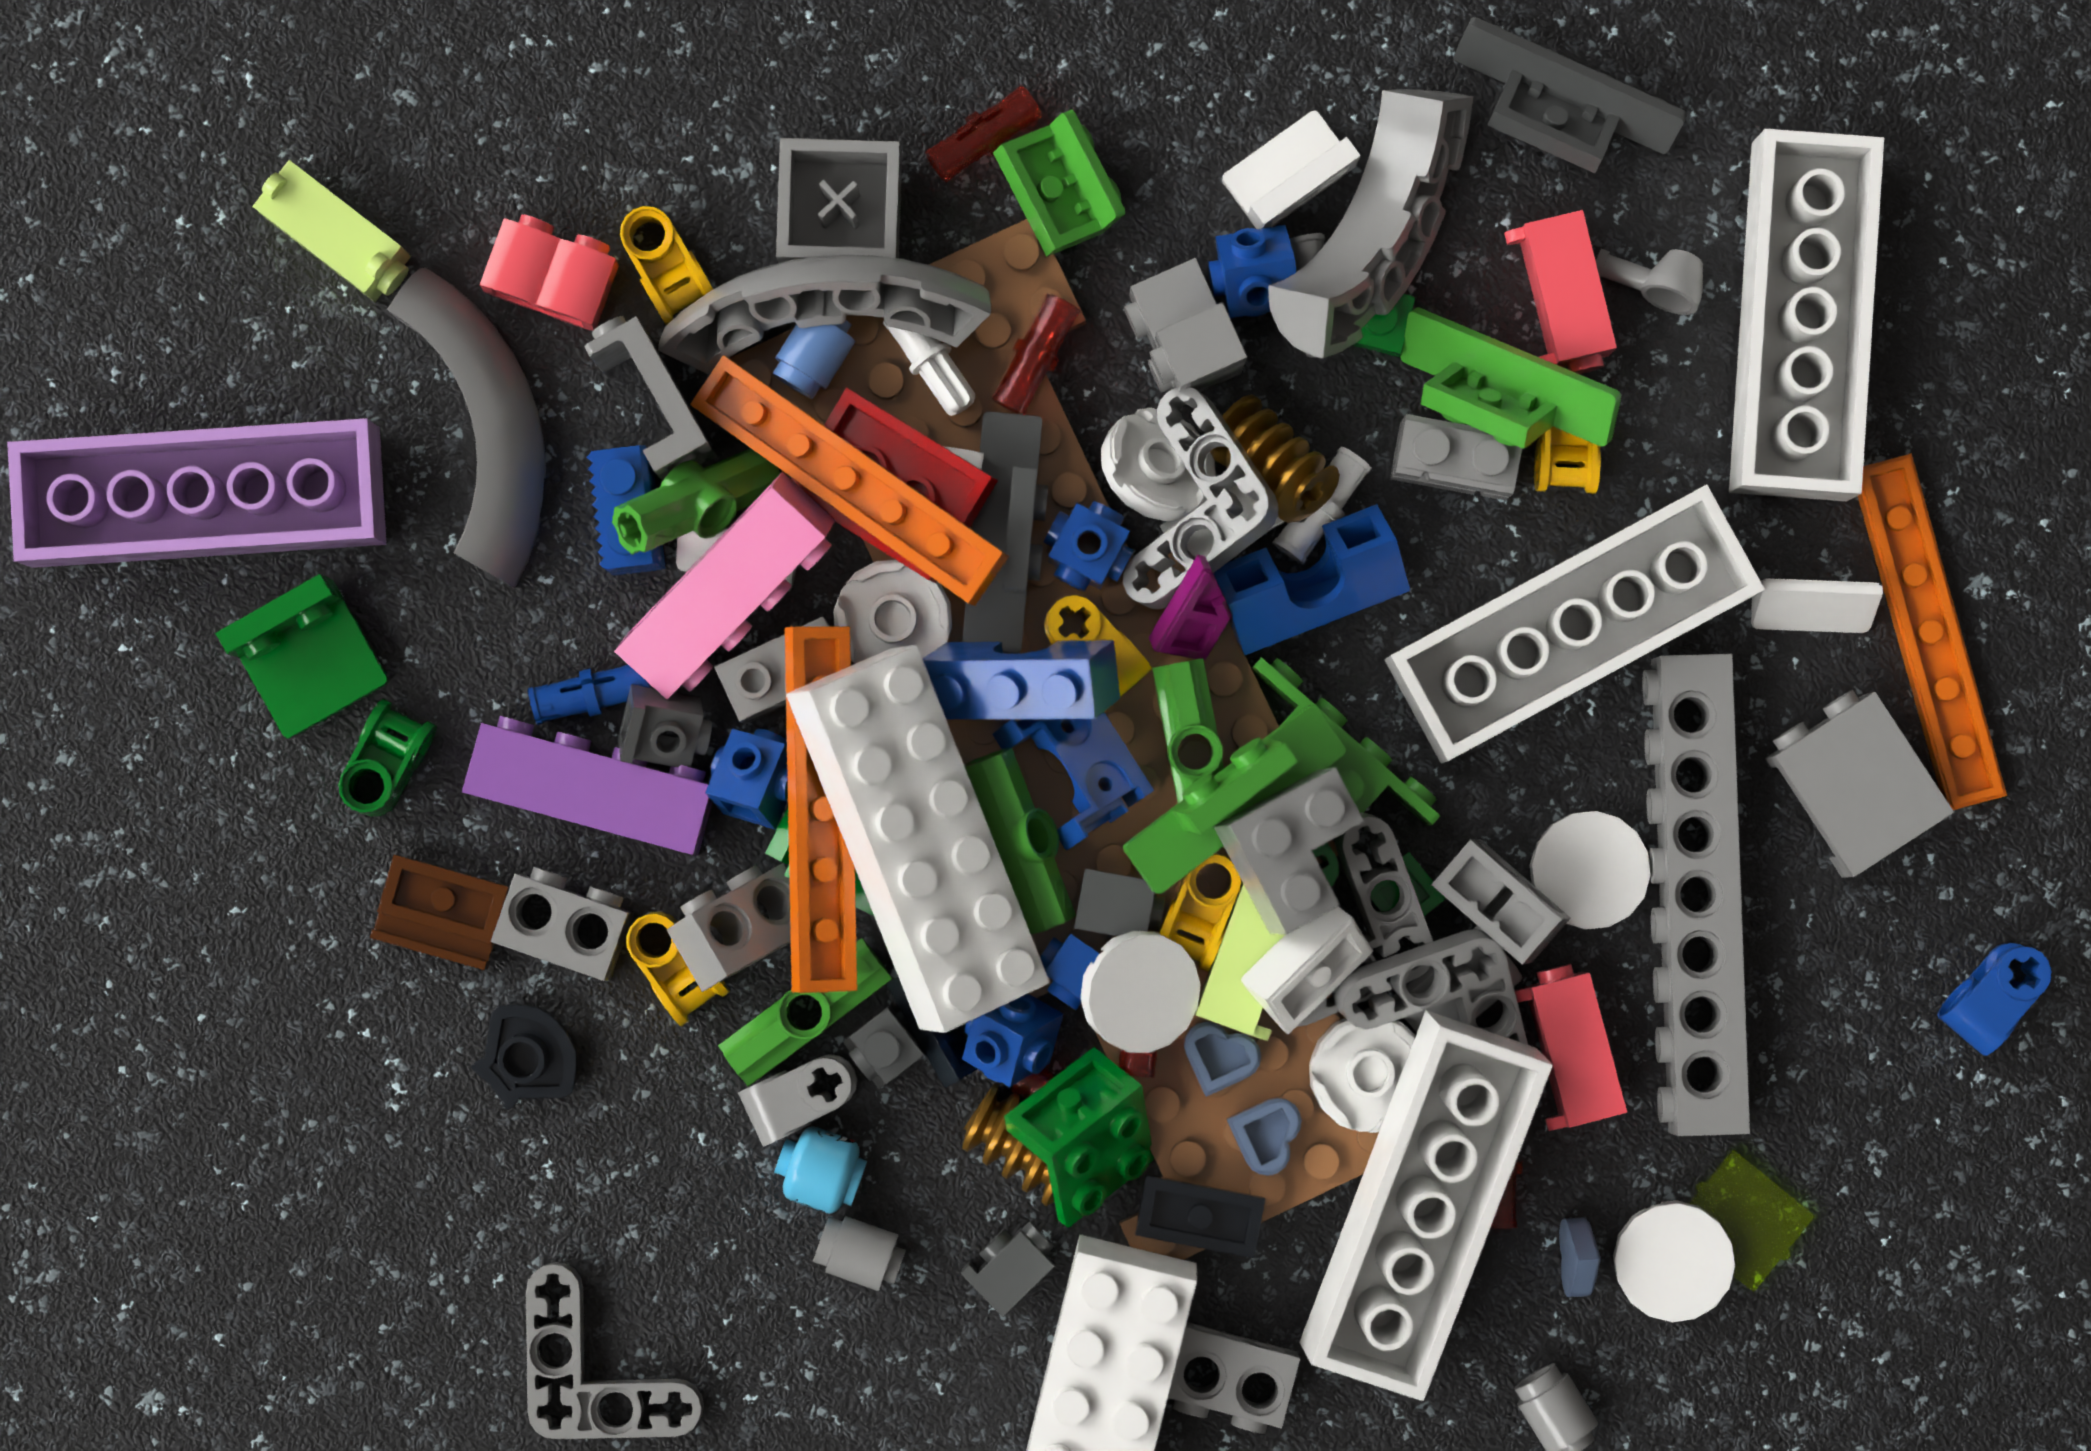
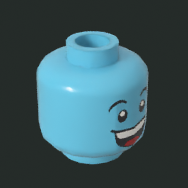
[774,1126,867,1214]

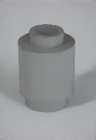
[813,1216,906,1292]
[1514,1363,1599,1451]

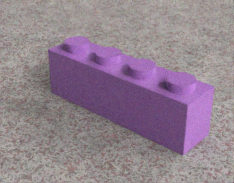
[462,716,713,856]

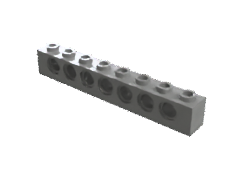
[1642,654,1750,1136]

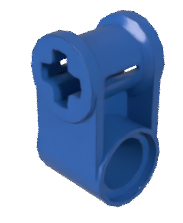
[1937,943,2052,1056]

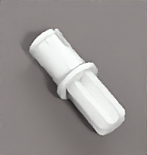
[883,321,975,416]

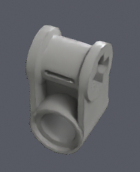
[738,1054,858,1147]

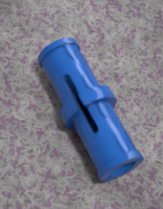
[528,665,651,725]

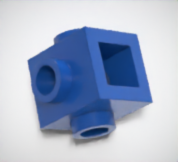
[1208,225,1296,318]
[1043,501,1134,592]
[705,729,788,830]
[962,994,1063,1087]

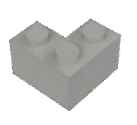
[1124,258,1247,393]
[1214,767,1364,934]

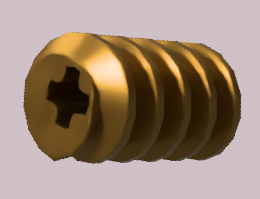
[1210,394,1340,523]
[962,1082,1054,1206]

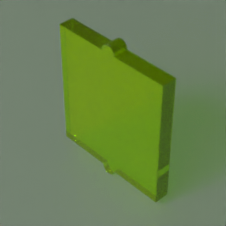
[1689,1149,1815,1292]

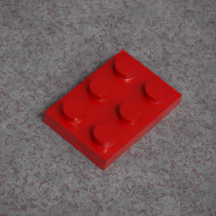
[791,388,998,583]

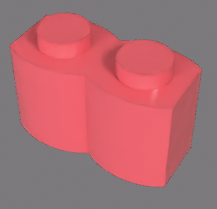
[480,215,619,331]

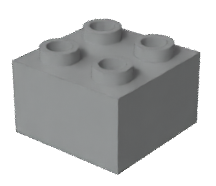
[776,138,902,263]

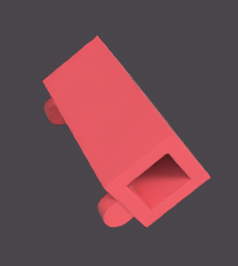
[1504,210,1617,374]
[1514,964,1628,1131]

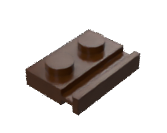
[370,854,510,970]

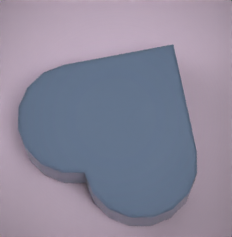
[1184,1021,1261,1097]
[1226,1097,1302,1176]
[1559,1217,1601,1297]

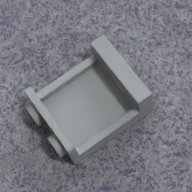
[584,316,717,481]
[1765,690,1954,878]

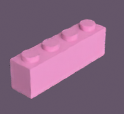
[614,472,835,700]

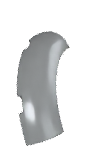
[1268,89,1474,358]
[658,254,991,374]
[387,268,546,588]

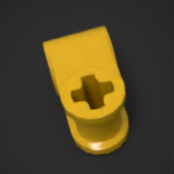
[620,206,713,325]
[1534,426,1601,494]
[1044,595,1152,697]
[1158,853,1241,972]
[626,912,730,1027]

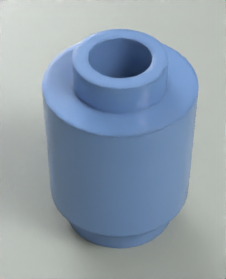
[772,320,856,399]

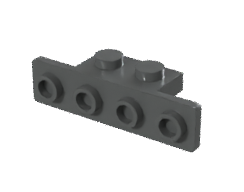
[1453,17,1687,173]
[962,412,1048,654]

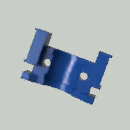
[992,712,1154,851]

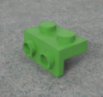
[993,110,1125,257]

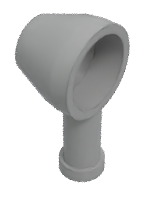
[1596,249,1703,315]

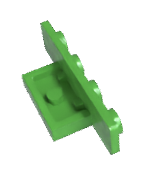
[1401,307,1621,449]
[1251,657,1440,826]
[1123,705,1346,894]

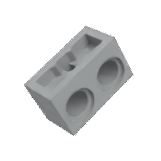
[714,616,829,725]
[1431,839,1571,965]
[667,863,791,992]
[491,867,634,981]
[1168,1322,1300,1434]

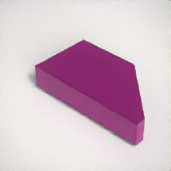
[1148,554,1232,661]

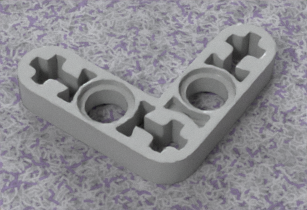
[1123,387,1278,609]
[1298,812,1433,1027]
[1334,929,1528,1045]
[526,1262,704,1439]

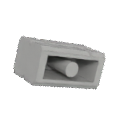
[1390,414,1522,501]

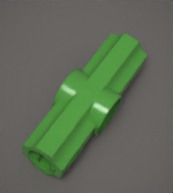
[612,448,781,555]
[1152,658,1224,804]
[964,747,1076,934]
[718,938,893,1087]

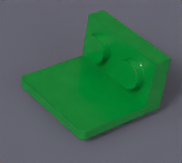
[215,574,389,739]
[1004,1047,1154,1228]

